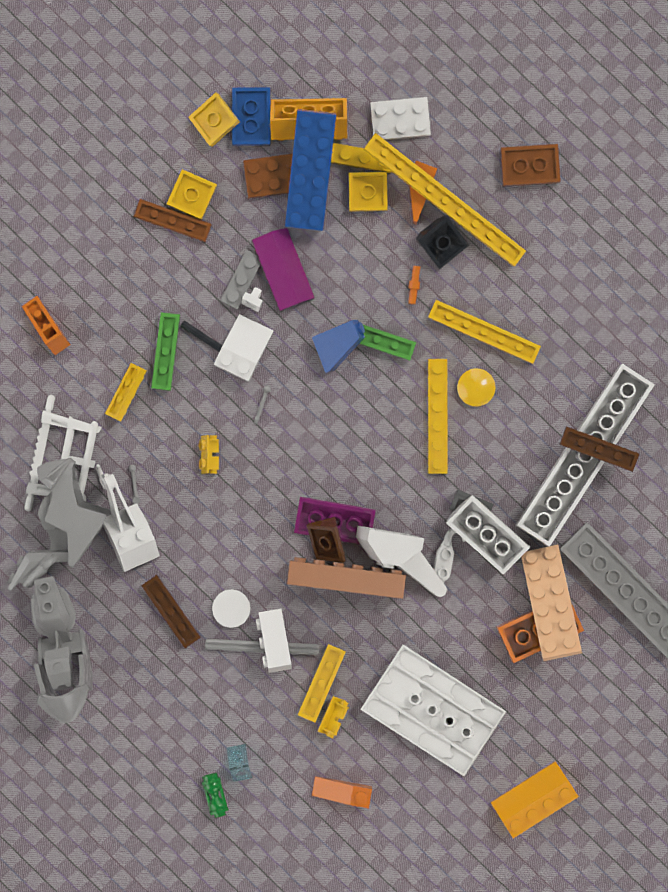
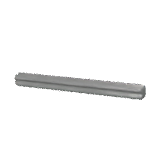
[205,639,320,655]

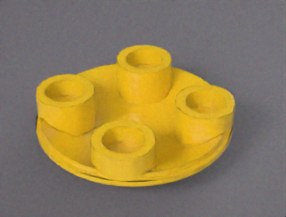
[457,368,496,407]

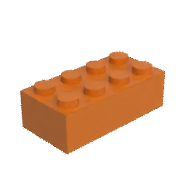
[496,603,584,663]

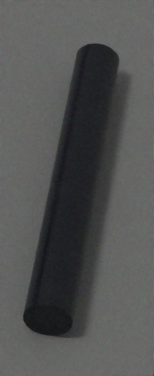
[180,320,223,352]

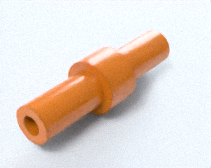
[408,266,421,305]

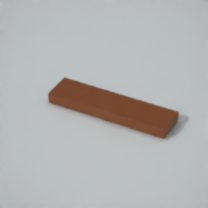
[133,199,212,243]

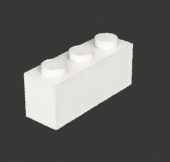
[256,609,292,673]

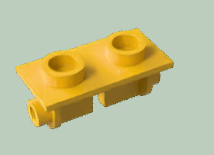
[199,435,219,474]
[318,696,349,738]

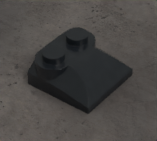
[416,215,469,269]

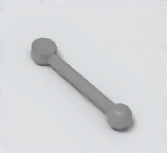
[254,386,271,424]
[129,465,140,504]

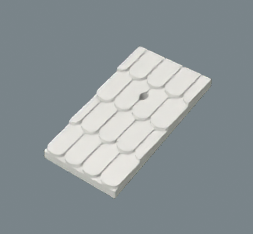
[360,645,506,776]

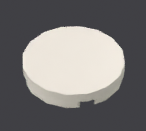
[212,589,251,628]

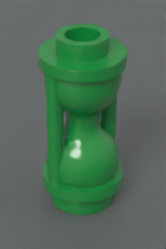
[202,773,229,818]

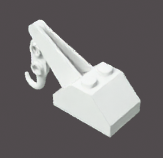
[96,464,160,572]
[356,526,465,597]

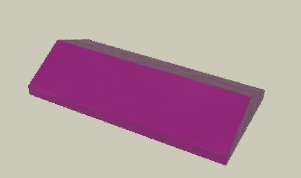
[252,228,315,311]
[294,496,376,545]

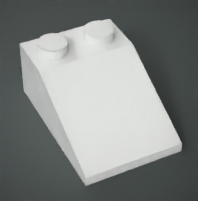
[214,314,273,382]

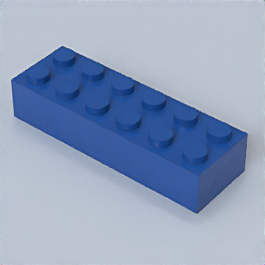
[285,109,336,231]

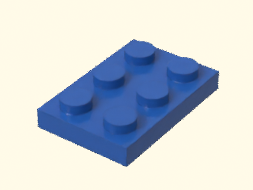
[232,87,271,146]

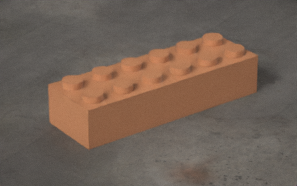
[287,557,406,599]

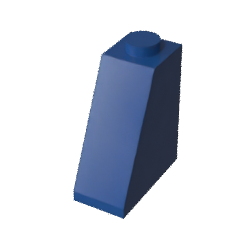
[312,320,365,373]

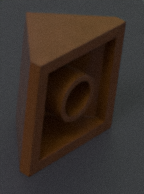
[307,517,346,563]

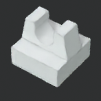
[241,287,263,312]

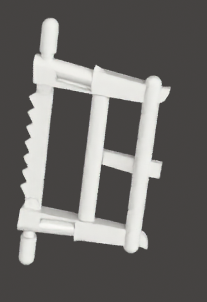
[24,395,102,512]

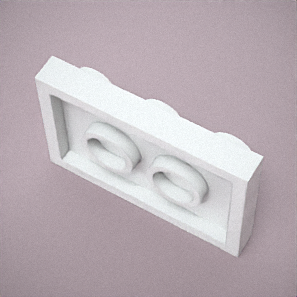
[370,97,431,140]

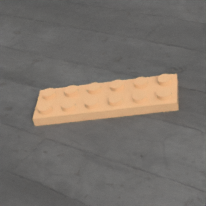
[521,545,582,661]

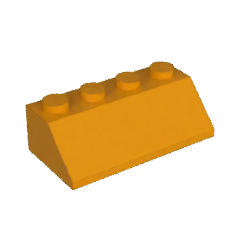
[270,98,347,141]
[491,761,579,838]

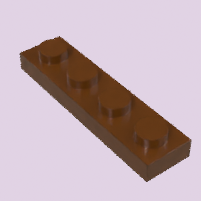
[559,426,640,472]
[141,575,201,648]

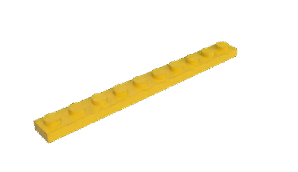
[363,133,526,267]

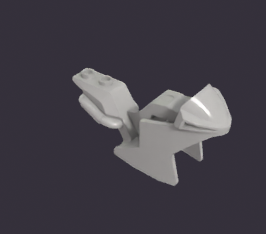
[7,458,111,591]
[31,576,93,723]

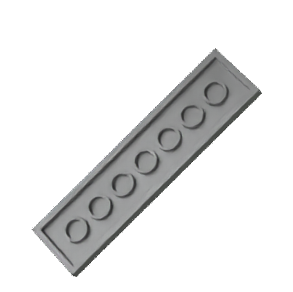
[559,522,668,659]

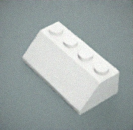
[446,495,530,575]

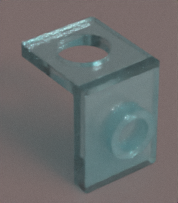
[227,744,252,782]

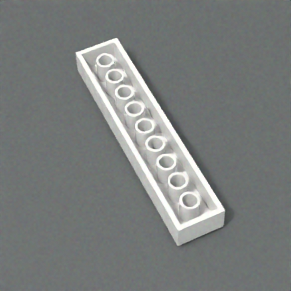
[515,364,655,547]

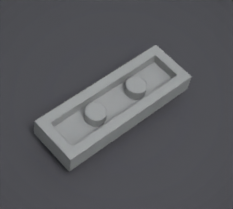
[221,250,261,310]

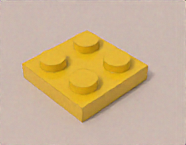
[188,92,240,147]
[167,169,217,220]
[349,172,388,212]

